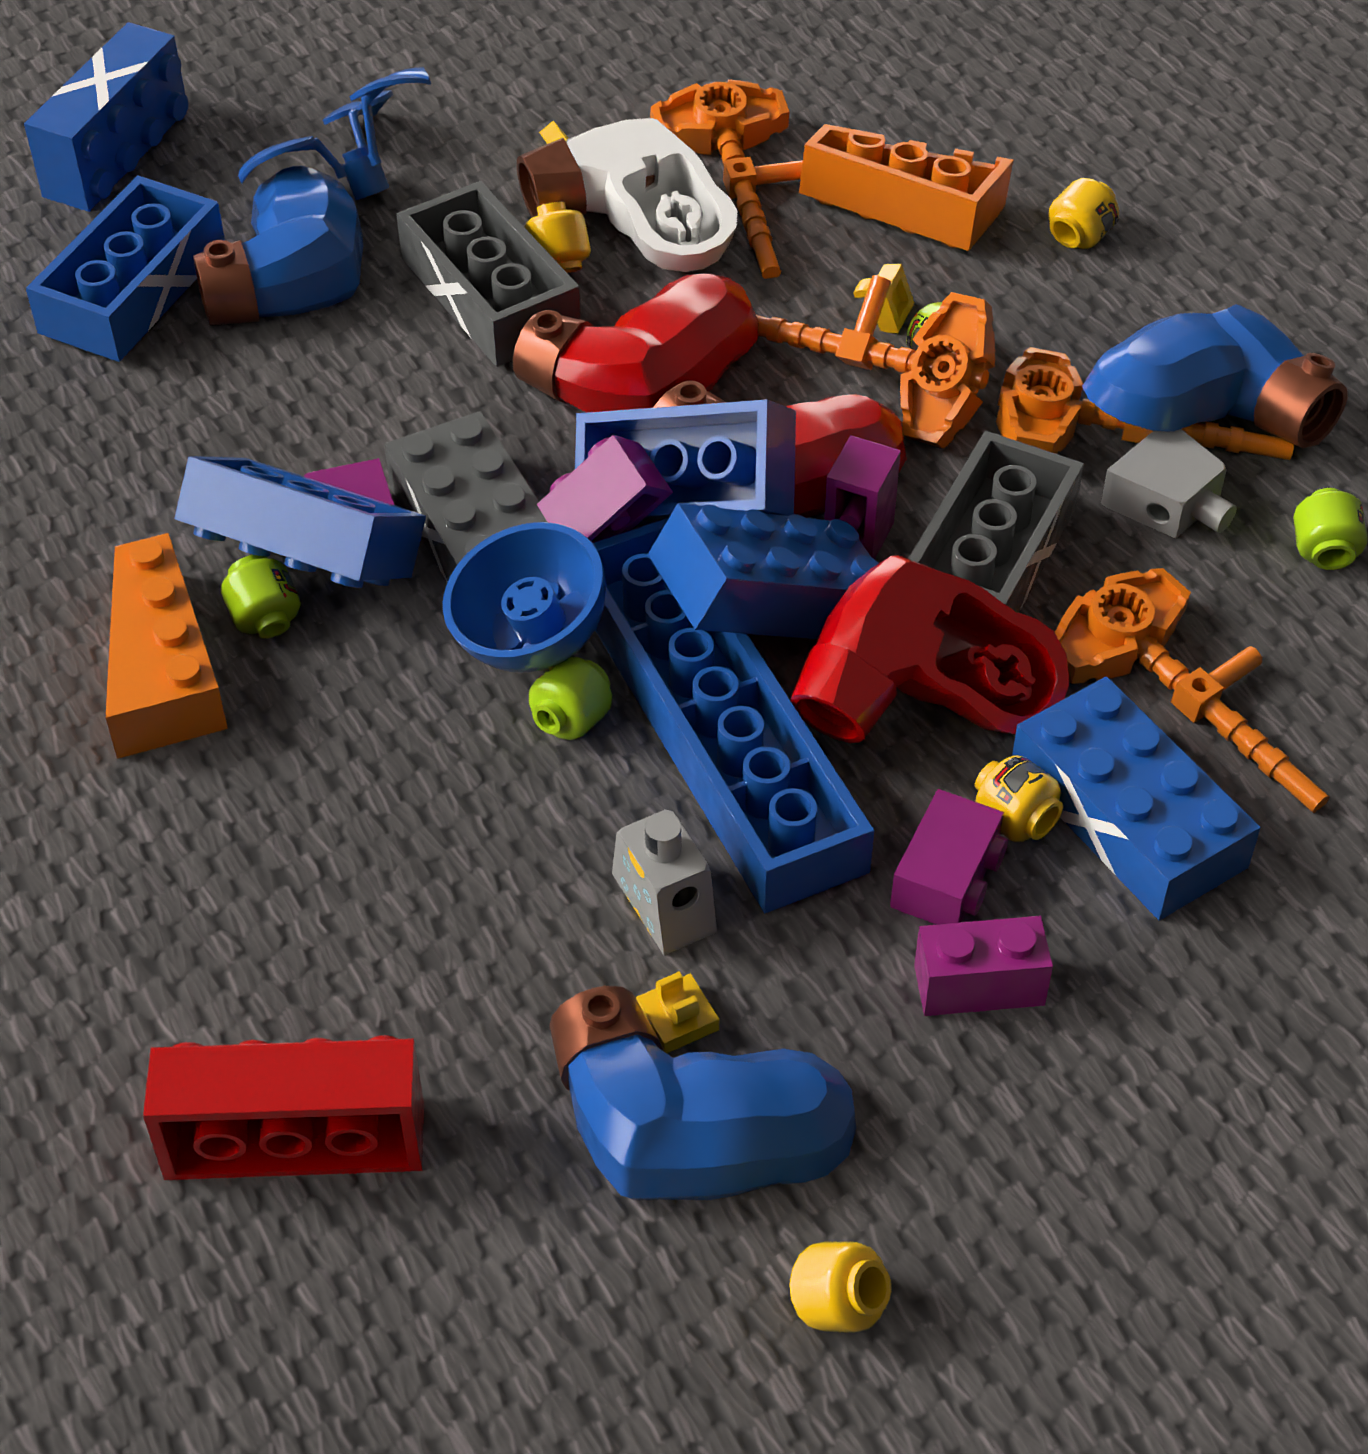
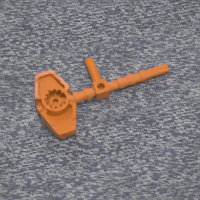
[650,79,803,279]
[756,275,995,448]
[996,347,1294,460]
[1055,568,1329,813]

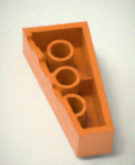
[799,124,1014,251]
[106,533,228,759]

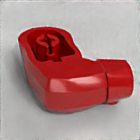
[790,555,1069,743]

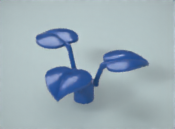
[238,67,431,201]

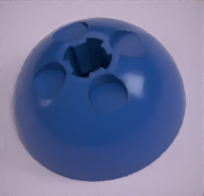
[443,522,606,672]

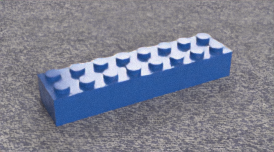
[592,518,874,914]

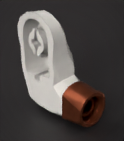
[517,118,738,272]

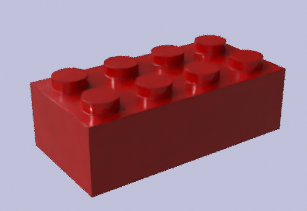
[143,1035,424,1180]

